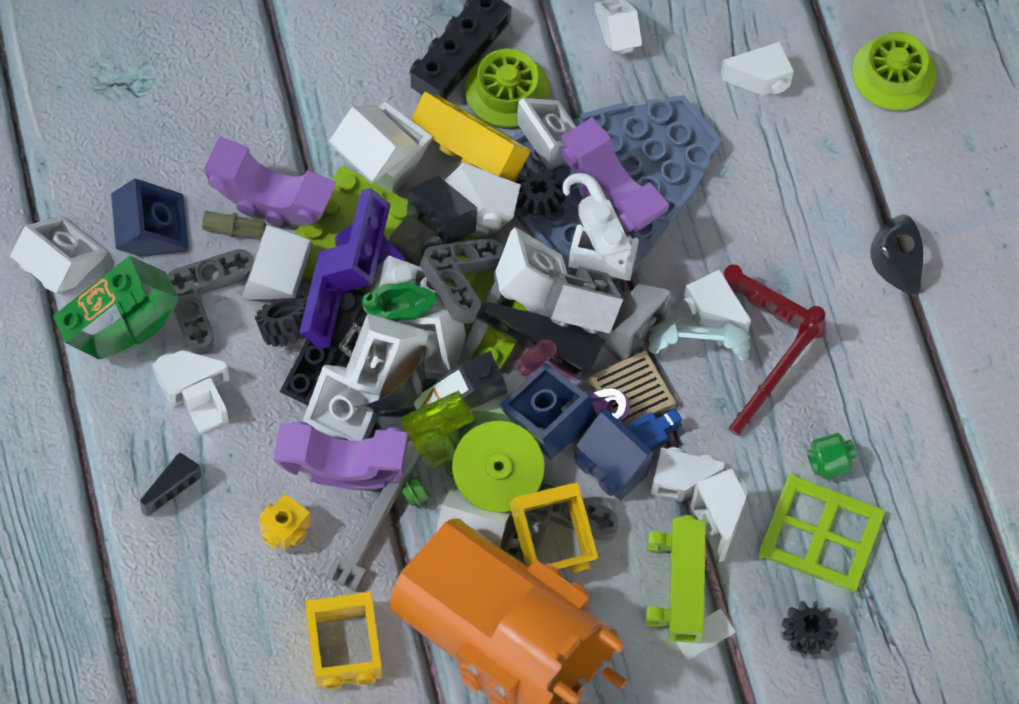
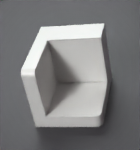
[181,377,229,434]

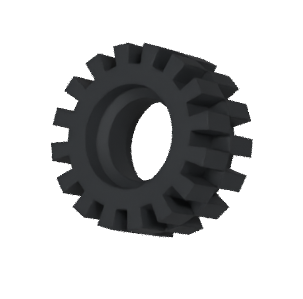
[255,294,308,347]

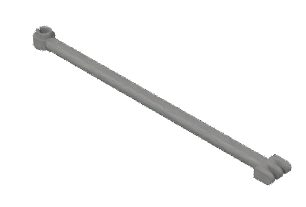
[326,267,504,592]

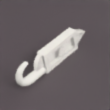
[563,173,632,274]

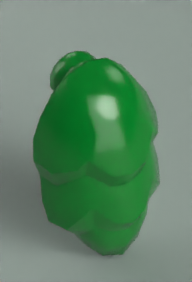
[362,282,437,322]

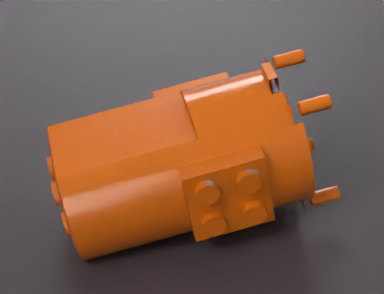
[390,518,628,704]

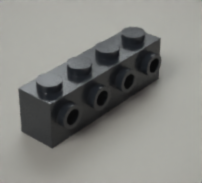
[409,0,512,99]

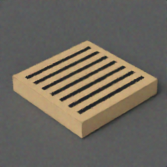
[589,350,676,426]

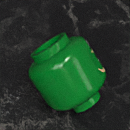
[806,432,857,479]

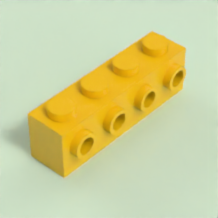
[410,92,531,182]

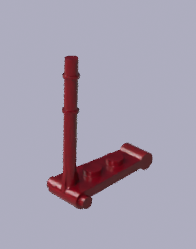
[724,264,827,436]

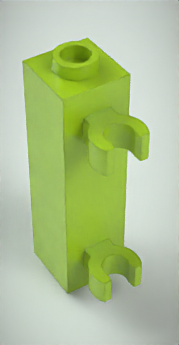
[645,515,706,643]

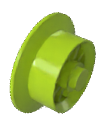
[852,32,937,110]
[465,49,550,128]
[452,421,544,513]

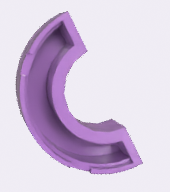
[561,117,669,234]
[205,136,337,227]
[273,421,409,490]

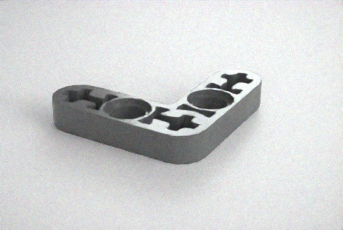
[420,239,504,323]
[167,249,254,355]
[504,483,619,566]

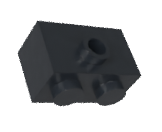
[407,175,477,244]

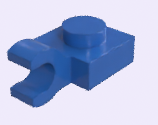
[625,408,682,451]

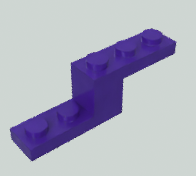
[299,188,391,349]

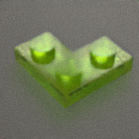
[400,390,475,470]

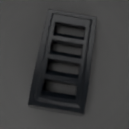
[140,452,202,517]

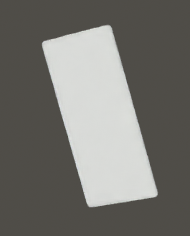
[676,609,736,660]

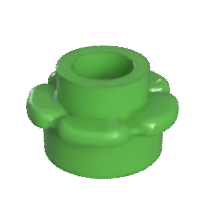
[402,477,430,507]

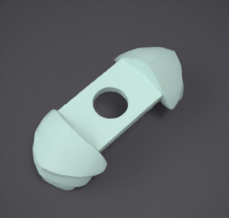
[648,319,751,361]

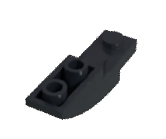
[279,289,365,406]

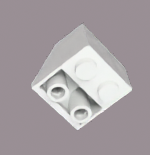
[346,314,429,395]

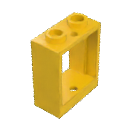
[509,482,599,574]
[305,592,382,690]

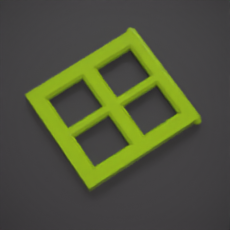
[758,473,886,593]

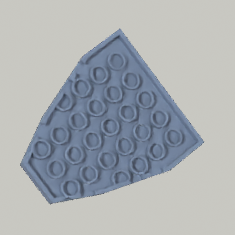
[479,95,722,284]

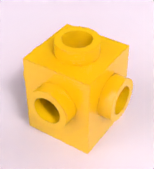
[259,493,311,553]

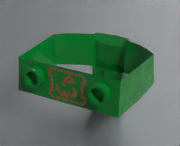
[53,255,179,360]

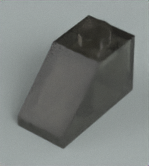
[389,215,444,267]

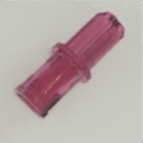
[511,339,556,377]

